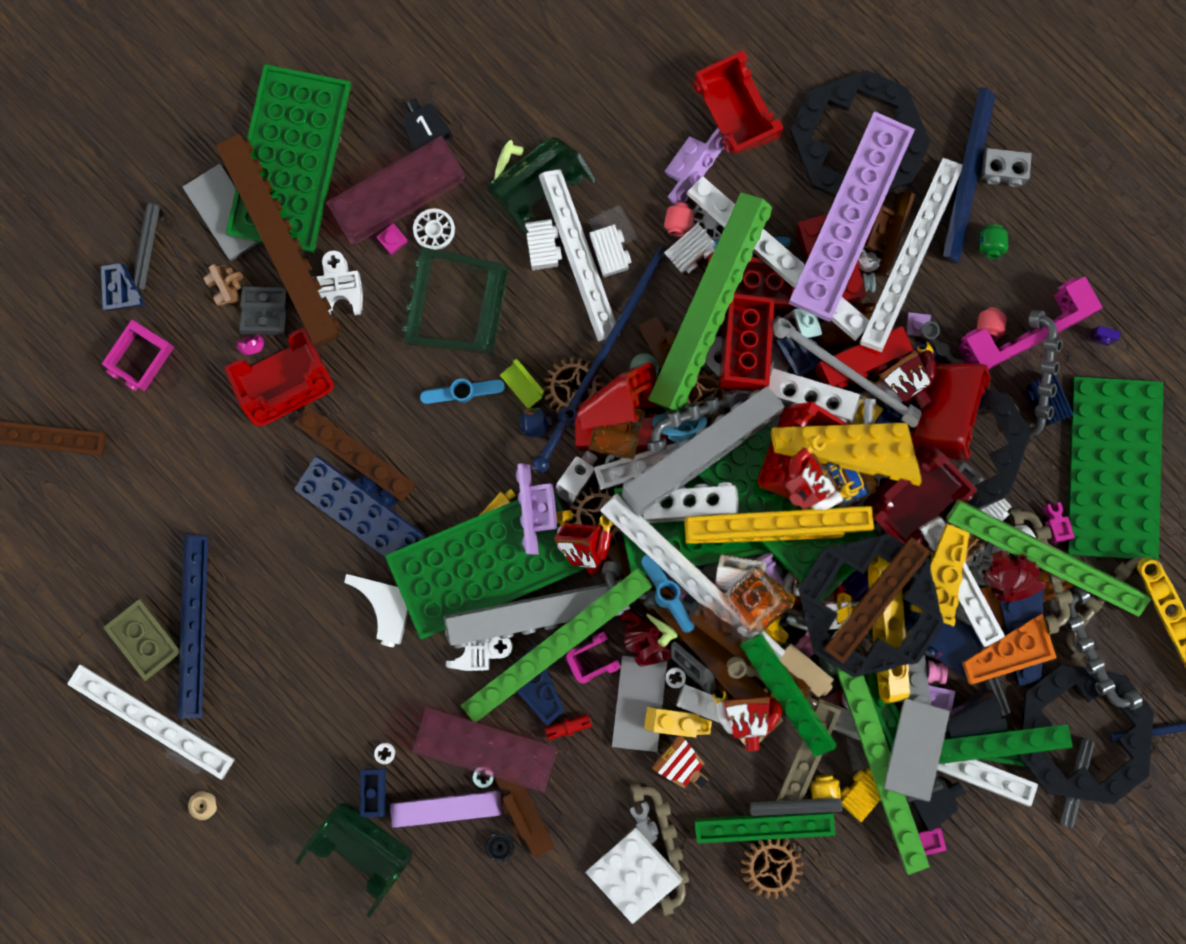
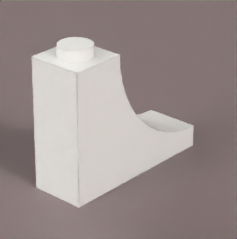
[344,574,409,647]

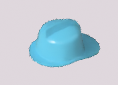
[652,411,707,444]

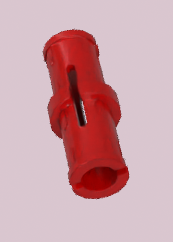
[544,713,592,741]

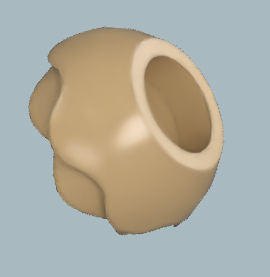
[188,791,217,820]

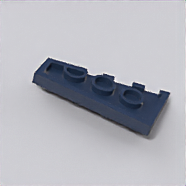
[998,589,1044,686]

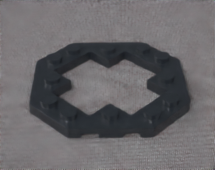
[790,70,930,197]
[898,388,1031,510]
[798,533,944,678]
[1018,665,1154,805]

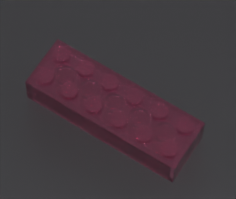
[326,136,466,246]
[412,707,558,794]

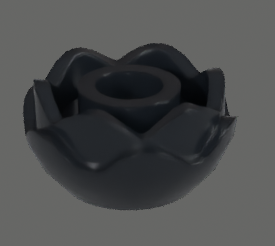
[485,833,514,862]

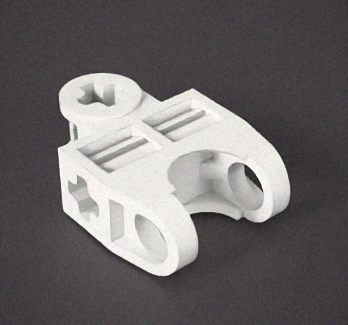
[313,251,363,315]
[445,630,513,671]

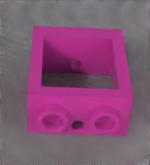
[102,320,174,391]

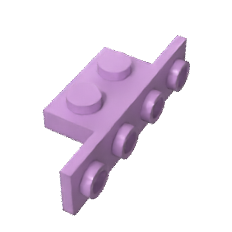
[664,127,724,205]
[516,463,558,555]

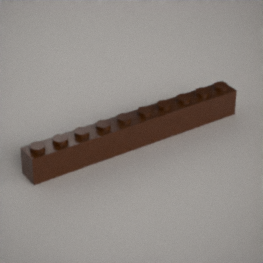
[216,134,342,348]
[604,538,772,699]

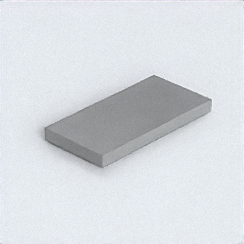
[183,163,259,261]
[612,656,667,752]
[883,698,950,802]

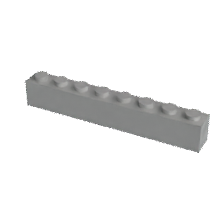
[621,386,785,517]
[443,580,630,648]

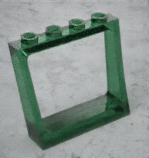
[402,247,509,355]

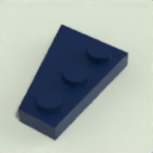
[513,644,564,726]

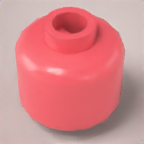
[664,202,695,237]
[977,307,1007,342]

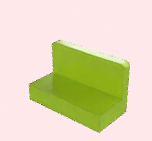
[500,358,546,409]

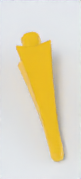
[480,489,517,515]

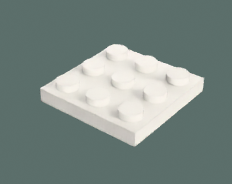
[586,827,683,924]

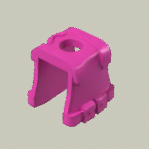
[567,632,621,683]

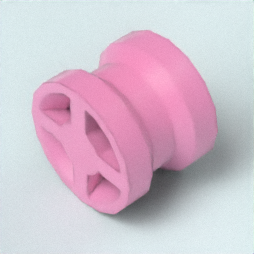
[794,631,814,658]
[926,660,948,684]

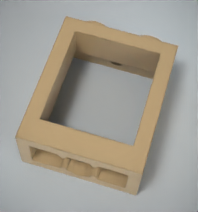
[780,643,834,697]

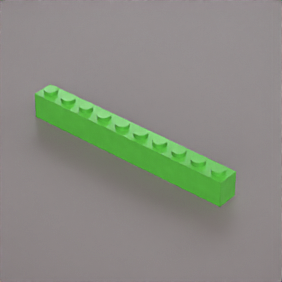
[648,192,772,413]

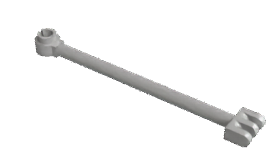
[773,318,922,427]

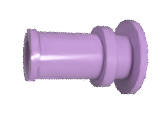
[756,552,785,586]

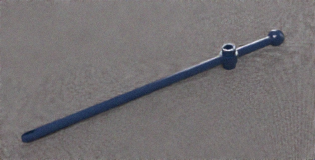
[531,245,667,473]

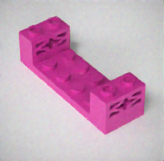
[957,276,1103,370]

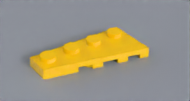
[910,523,969,627]

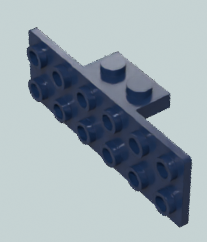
[294,456,426,557]
[902,583,991,679]

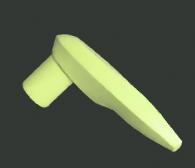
[495,140,523,180]
[647,613,677,647]

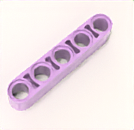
[390,791,504,827]

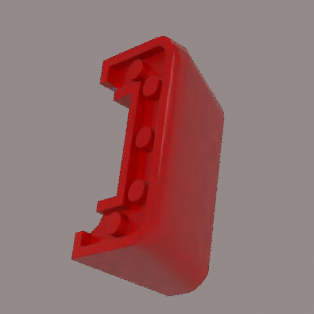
[693,50,784,155]
[224,327,334,426]
[577,362,658,429]
[911,363,991,462]
[757,402,849,510]

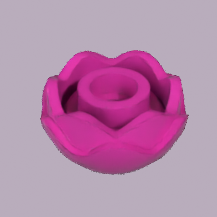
[236,334,264,355]

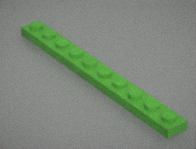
[946,499,1152,617]
[461,568,652,724]
[834,649,930,875]

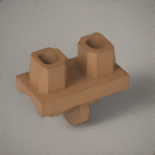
[204,264,243,306]

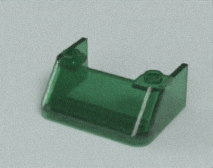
[487,137,596,235]
[294,803,412,918]

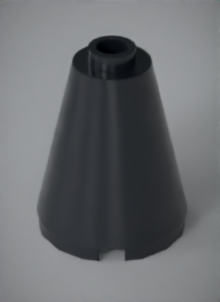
[945,687,1007,739]

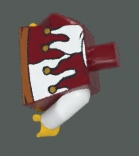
[870,342,936,409]

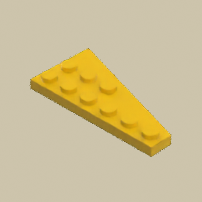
[771,423,922,486]

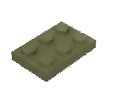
[103,599,180,681]

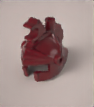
[983,550,1046,602]
[619,610,676,667]

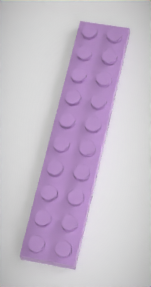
[788,111,915,322]

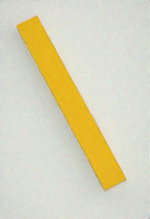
[685,506,874,542]

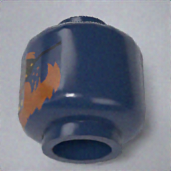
[519,407,552,438]

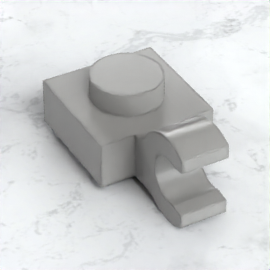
[630,801,658,844]

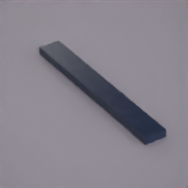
[943,87,996,263]
[177,535,208,718]

